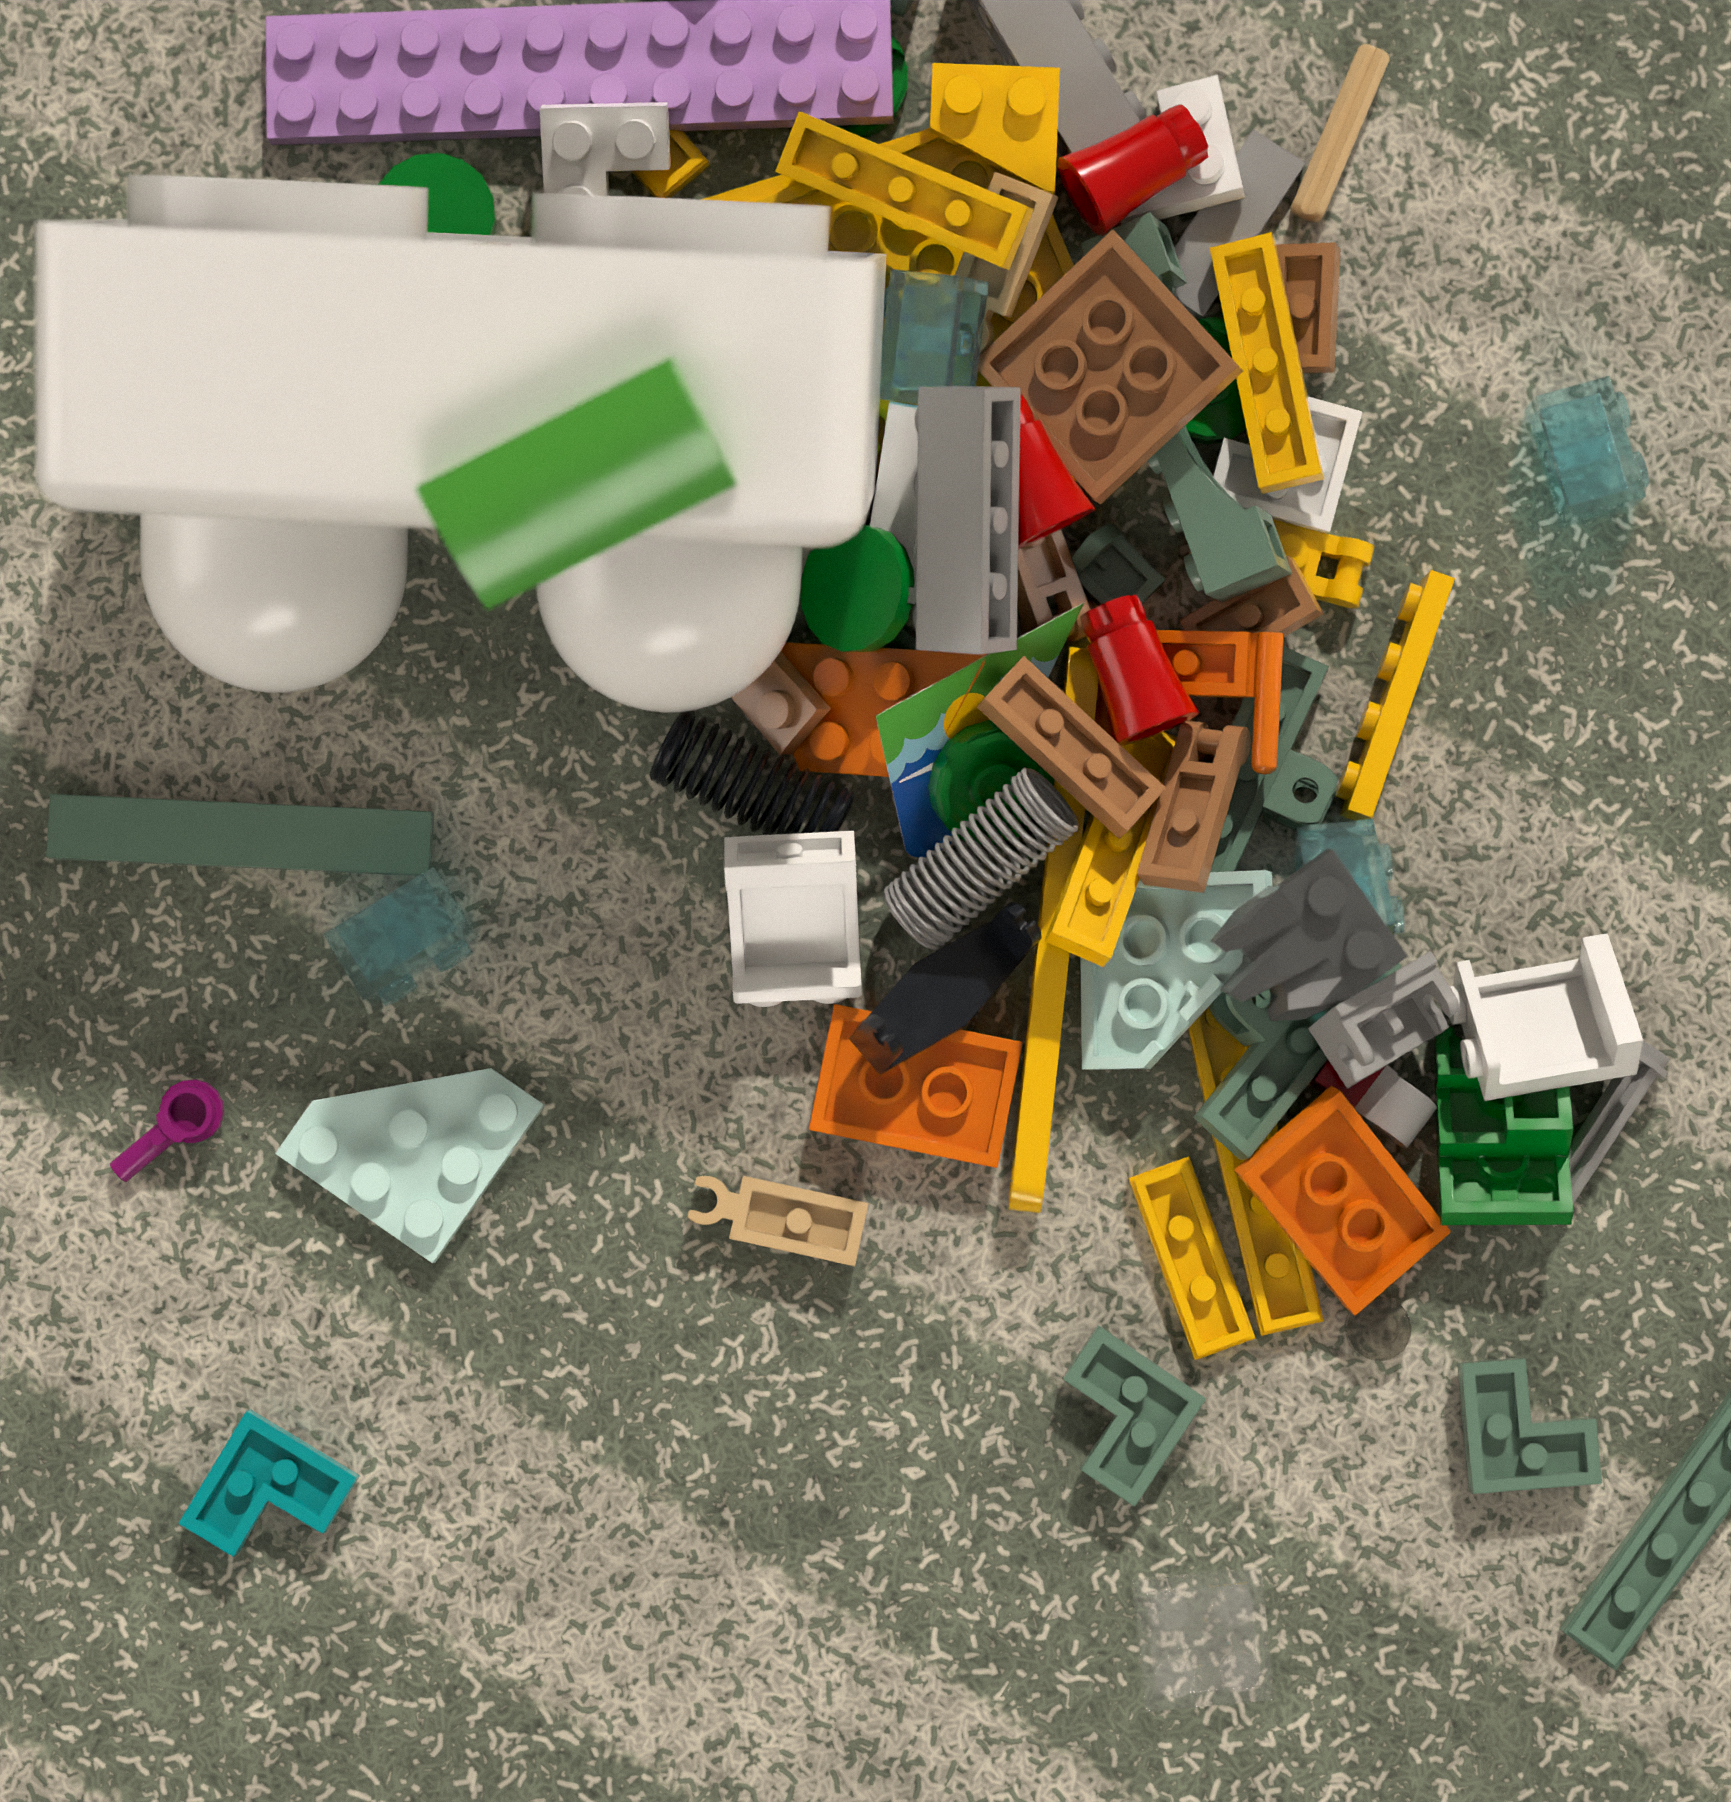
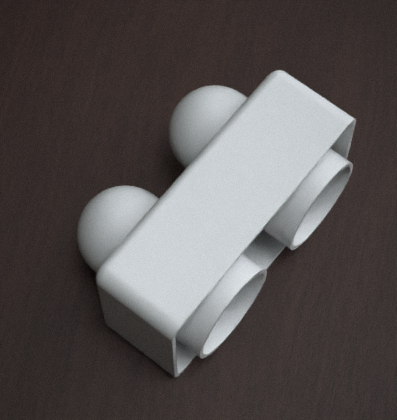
[35,174,886,712]

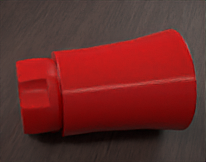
[1057,104,1209,237]
[1018,395,1095,549]
[1080,595,1200,746]

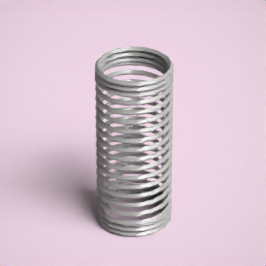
[884,768,1078,950]

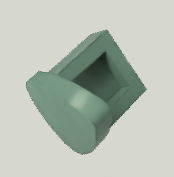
[1072,523,1165,606]

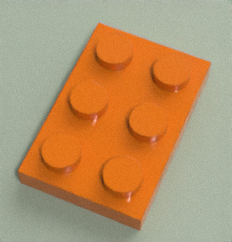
[809,1004,1023,1168]
[1234,1086,1451,1316]

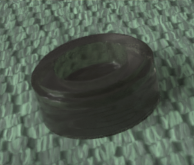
[1345,1296,1411,1361]

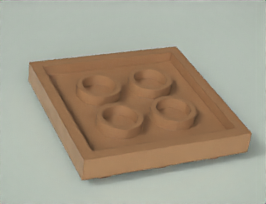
[972,229,1243,505]

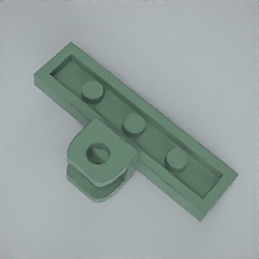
[1210,646,1338,872]
[1193,963,1402,1160]

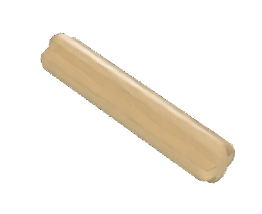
[1291,44,1389,222]

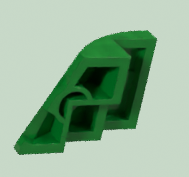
[1434,1026,1574,1225]

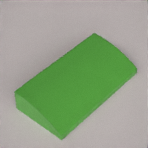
[415,356,737,610]

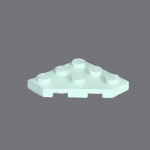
[1080,870,1272,1070]
[275,1068,545,1263]

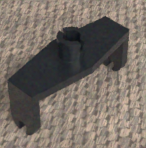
[849,902,1041,1075]

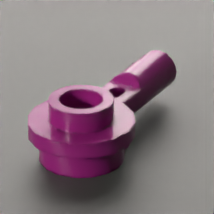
[110,1079,224,1182]

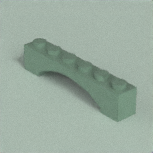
[1081,212,1292,602]

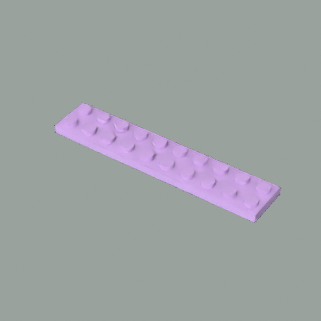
[266,0,894,145]

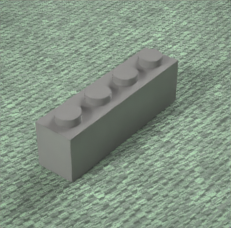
[967,0,1147,157]
[913,386,1021,655]

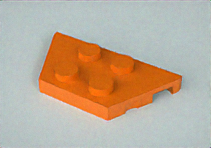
[781,642,988,777]

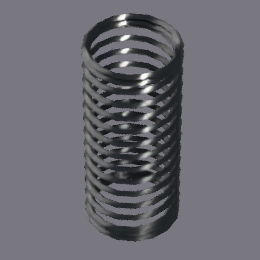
[649,710,855,835]

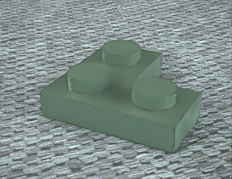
[1062,1325,1206,1507]
[1457,1358,1602,1494]

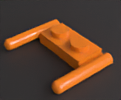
[1095,630,1284,775]

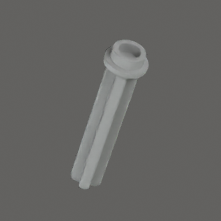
[1553,1041,1670,1226]

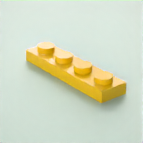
[775,111,1034,270]
[1210,232,1324,494]
[1335,570,1455,824]
[1044,732,1177,967]

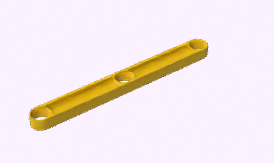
[1008,647,1099,1213]

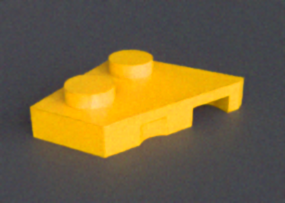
[930,63,1060,195]

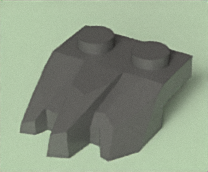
[1210,848,1408,1021]

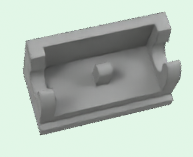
[1308,951,1460,1089]

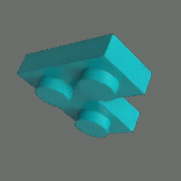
[178,1409,360,1557]

